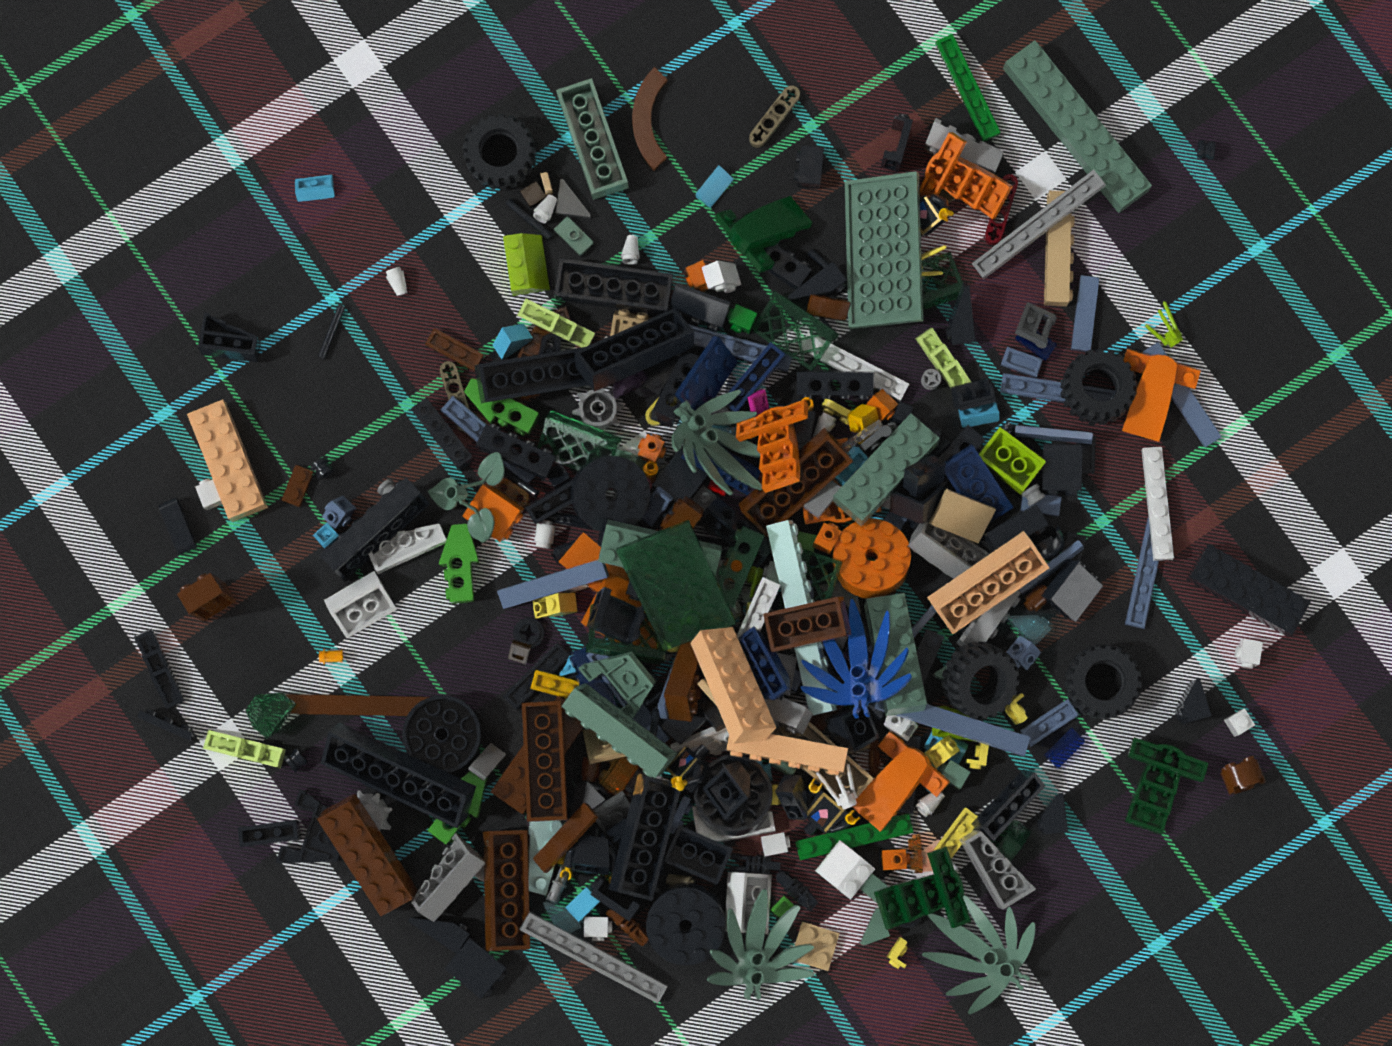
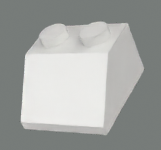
[815,840,875,900]

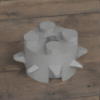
[572,388,625,435]
[357,790,392,831]

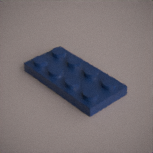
[675,336,738,411]
[945,444,1013,523]

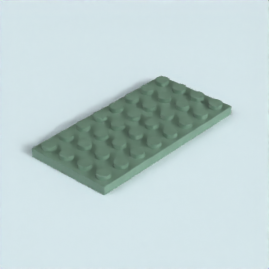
[845,171,923,329]

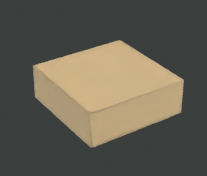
[540,172,553,196]

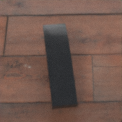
[134,628,184,709]

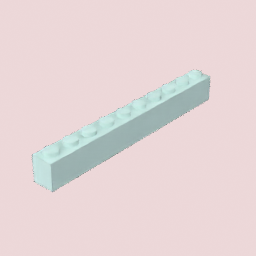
[766,520,838,716]

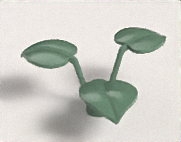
[428,452,505,543]

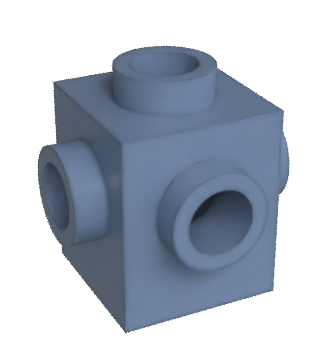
[322,496,356,529]
[1006,636,1041,670]

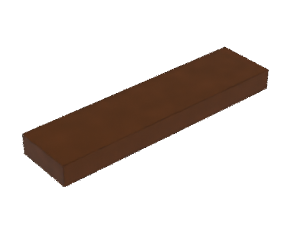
[533,803,599,873]

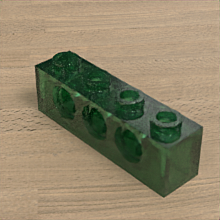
[710,526,765,607]

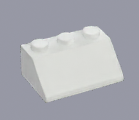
[324,571,397,638]
[725,872,772,934]

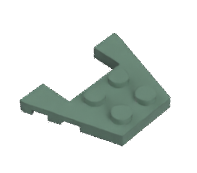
[578,652,656,719]

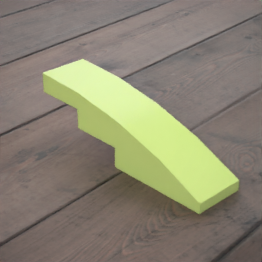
[517,299,595,347]
[915,328,971,388]
[203,730,286,768]

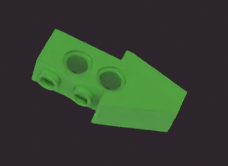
[464,378,540,436]
[439,524,479,604]
[428,771,488,845]

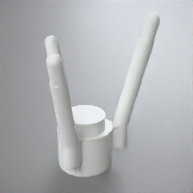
[816,764,858,810]

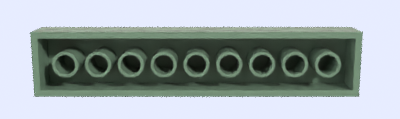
[1003,40,1152,213]

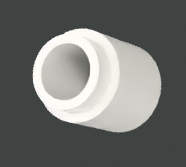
[534,520,556,549]

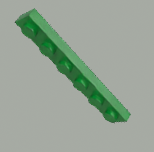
[935,34,1001,142]
[795,814,914,860]

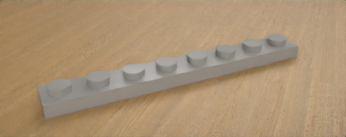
[972,169,1106,279]
[520,911,668,1003]

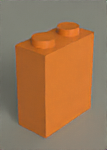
[463,483,525,542]

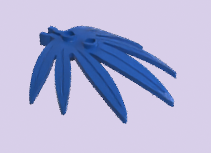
[800,599,912,718]

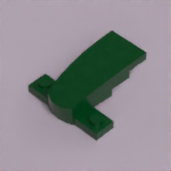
[715,196,813,273]
[1124,737,1208,835]
[874,846,971,930]

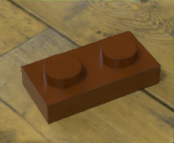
[282,465,314,507]

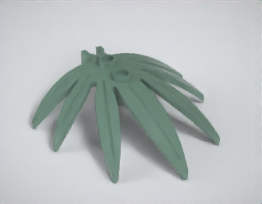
[671,390,762,495]
[707,889,814,1000]
[922,896,1035,1014]

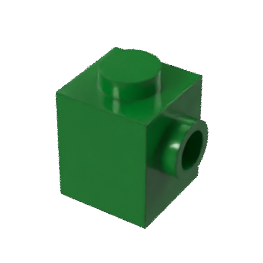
[727,304,757,334]

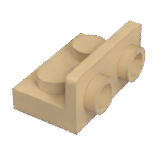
[610,309,653,336]

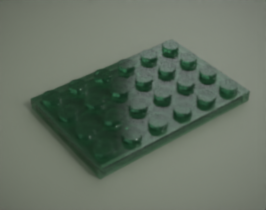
[616,520,736,651]

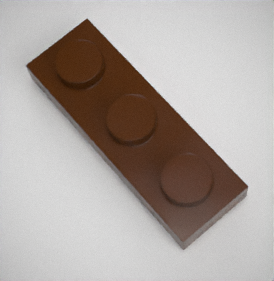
[425,328,484,372]

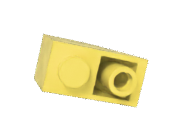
[533,593,577,619]

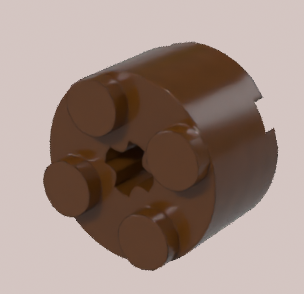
[1220,756,1266,795]

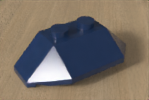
[738,626,790,700]

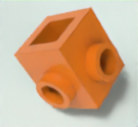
[638,434,667,464]

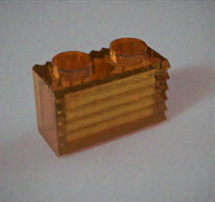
[598,756,639,796]

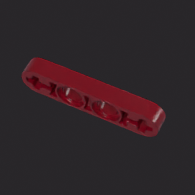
[984,174,1018,245]

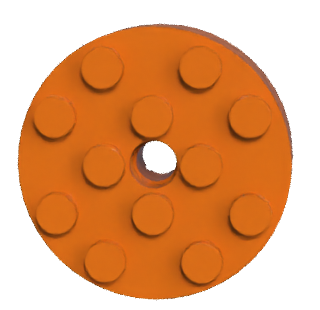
[833,519,911,599]

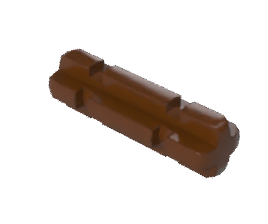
[868,740,880,778]

